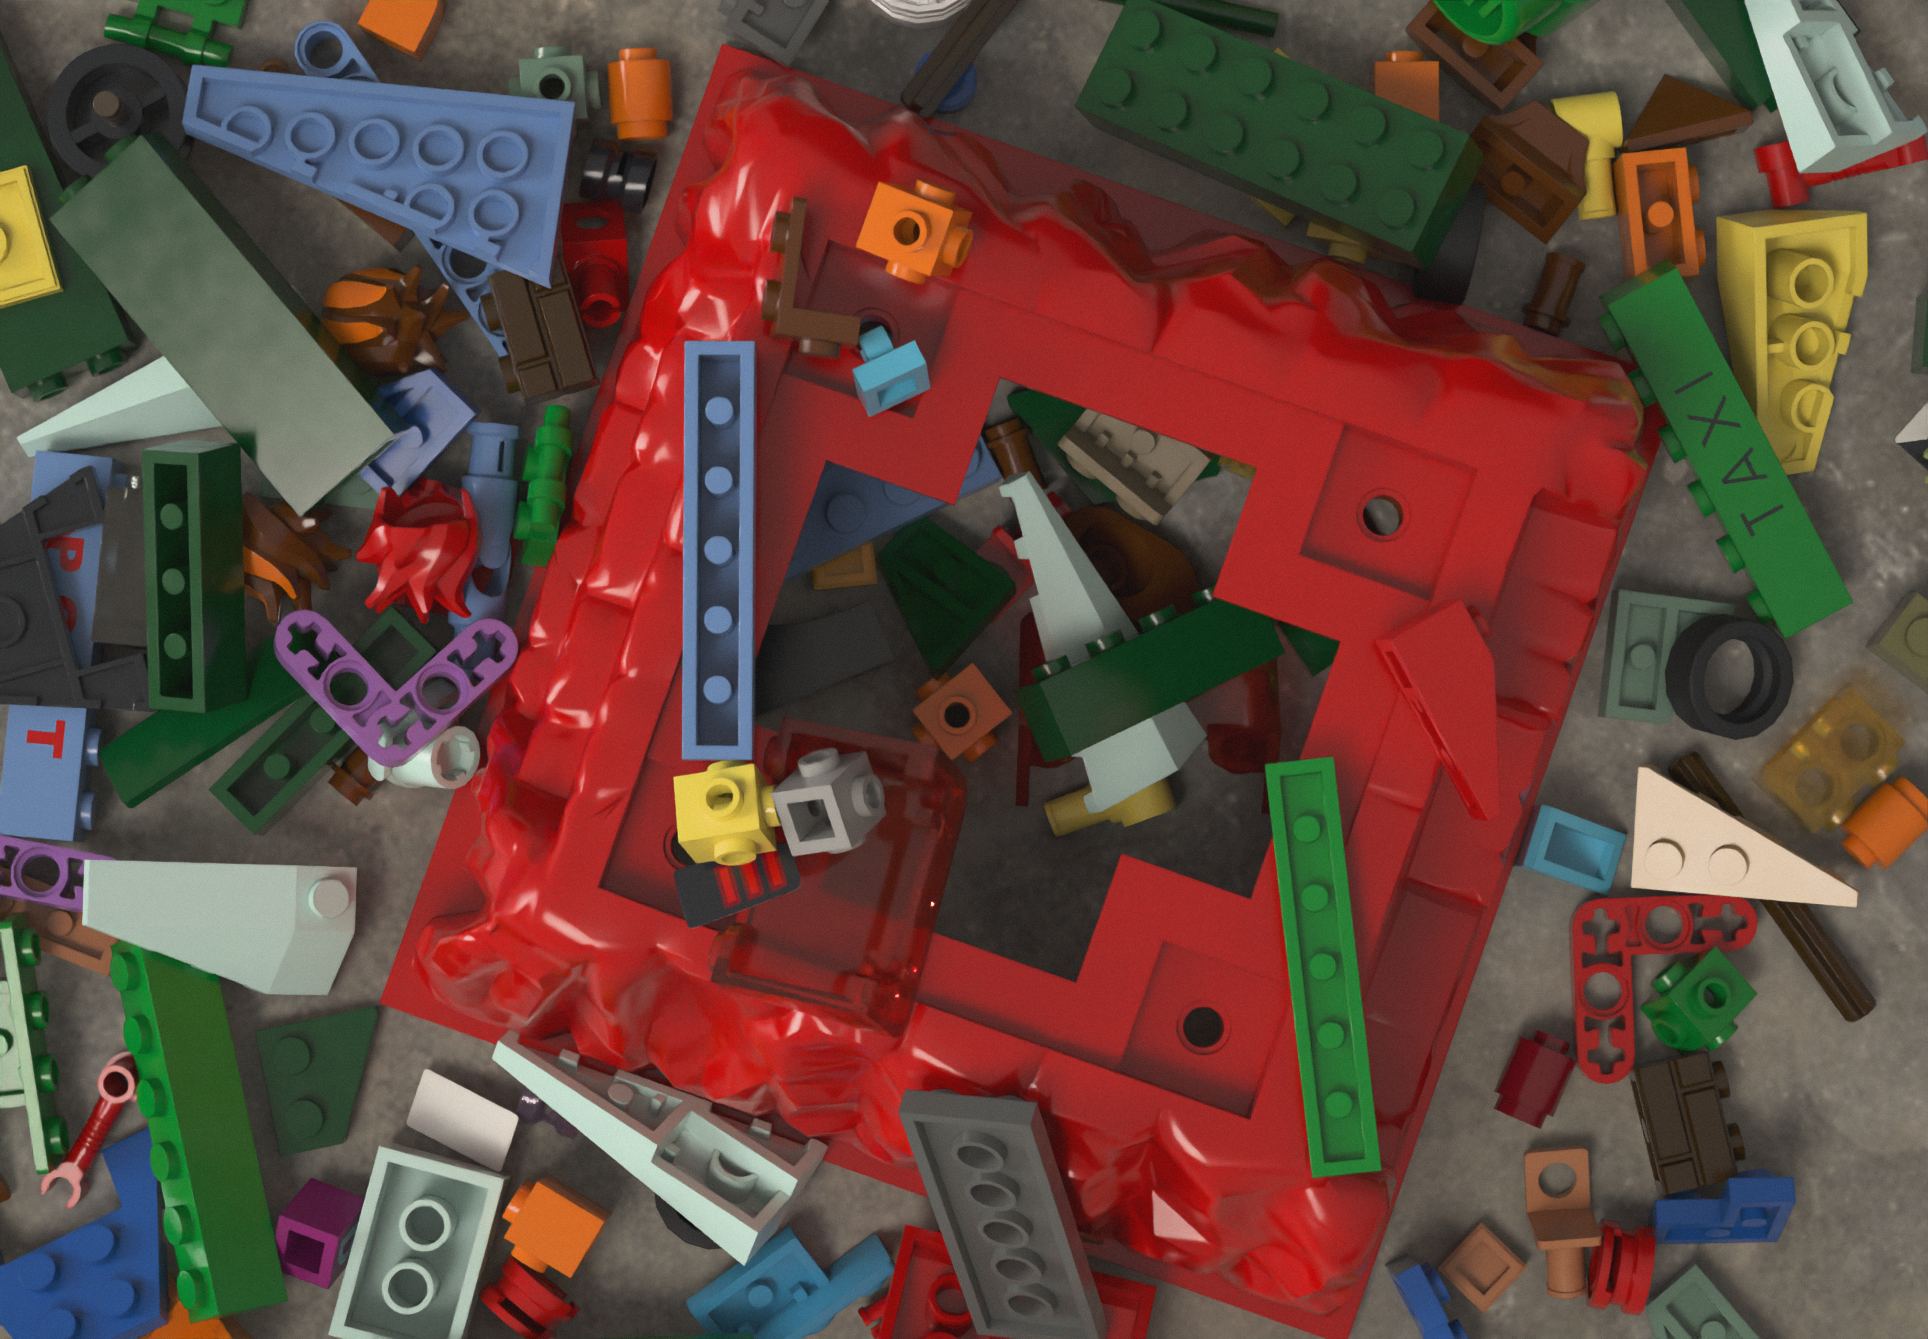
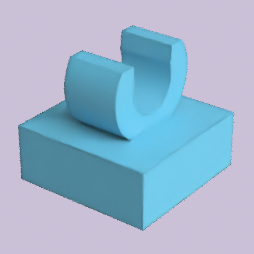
[852,325,931,417]

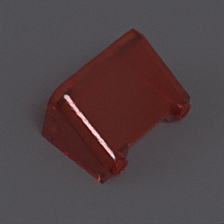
[708,716,968,1038]

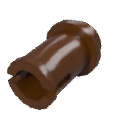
[1521,252,1586,337]
[985,417,1050,503]
[327,746,378,807]

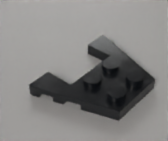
[0,466,161,712]

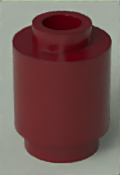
[1493,1029,1577,1129]

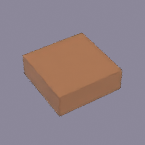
[1435,1221,1527,1313]

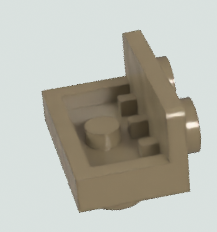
[1058,409,1216,525]

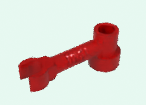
[1753,135,1928,209]
[41,1048,139,1210]

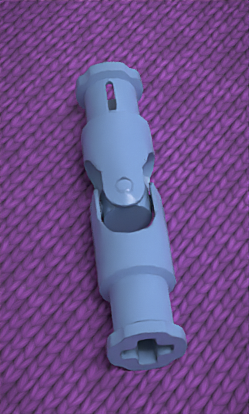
[443,422,524,683]

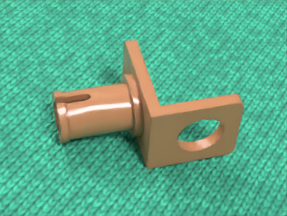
[1523,1145,1602,1299]

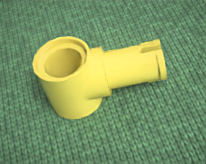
[1549,91,1623,221]
[1044,777,1178,838]

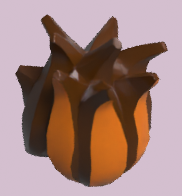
[321,264,470,377]
[242,492,352,627]

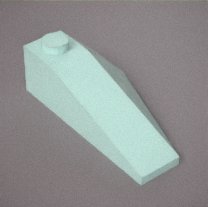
[82,860,357,995]

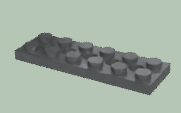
[898,1089,1109,1339]

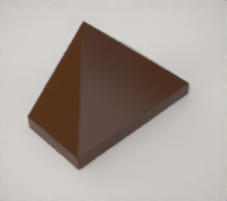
[1618,74,1754,155]

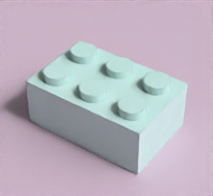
[328,1142,511,1339]

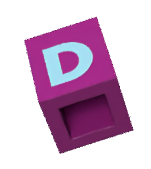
[275,1178,365,1289]

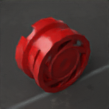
[1586,1218,1656,1316]
[478,1255,580,1339]

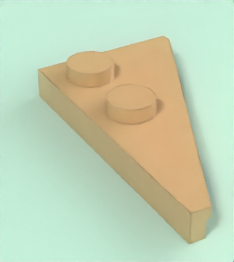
[1631,763,1860,908]

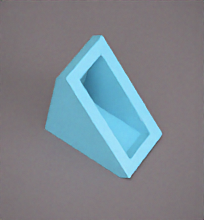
[1513,804,1627,896]

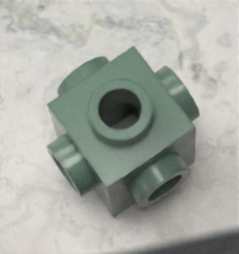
[509,46,602,139]

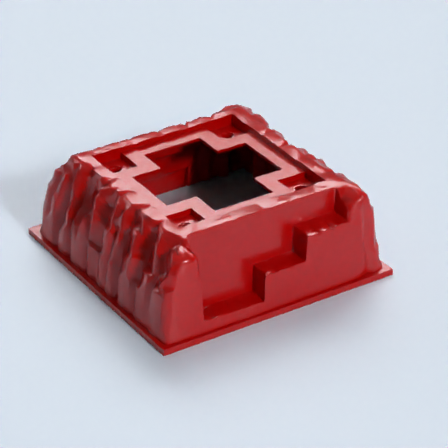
[379,43,1666,1339]

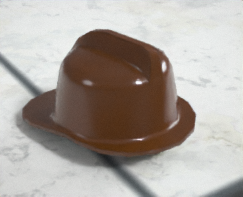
[1064,506,1198,624]

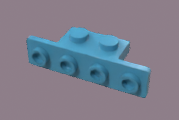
[685,1226,895,1339]

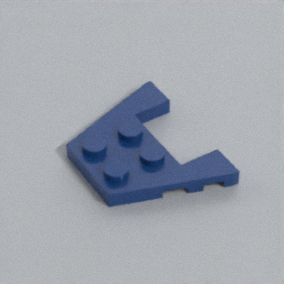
[0,1127,169,1339]

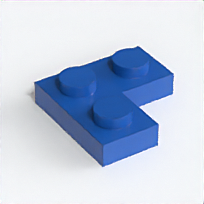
[1648,1169,1796,1244]
[1385,1254,1469,1339]

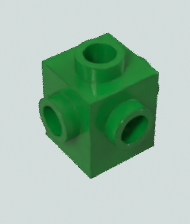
[1639,946,1757,1055]

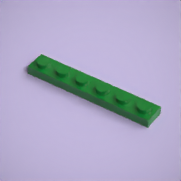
[1265,757,1382,1178]

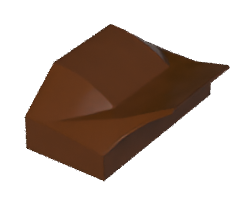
[1405,0,1545,114]
[1470,100,1589,245]

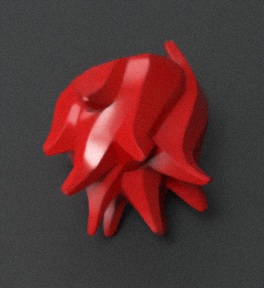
[356,486,483,624]

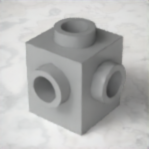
[771,748,887,856]

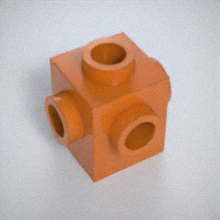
[856,179,973,284]
[910,663,1012,763]

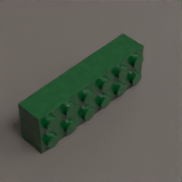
[1074,0,1485,272]

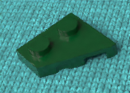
[255,1005,380,1157]

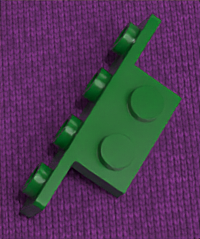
[0,911,70,1175]

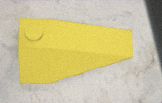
[1716,209,1868,475]

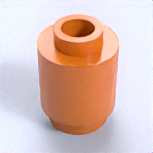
[607,48,674,141]
[1840,776,1928,870]

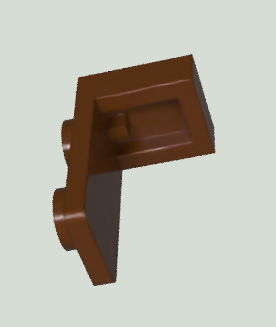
[760,196,861,359]

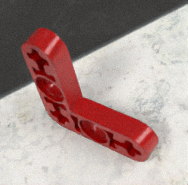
[1569,894,1758,1084]

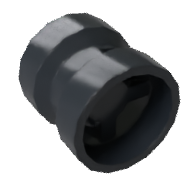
[579,136,658,214]

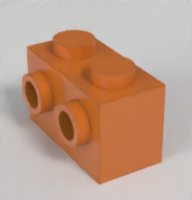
[1612,147,1706,284]
[502,1173,613,1278]

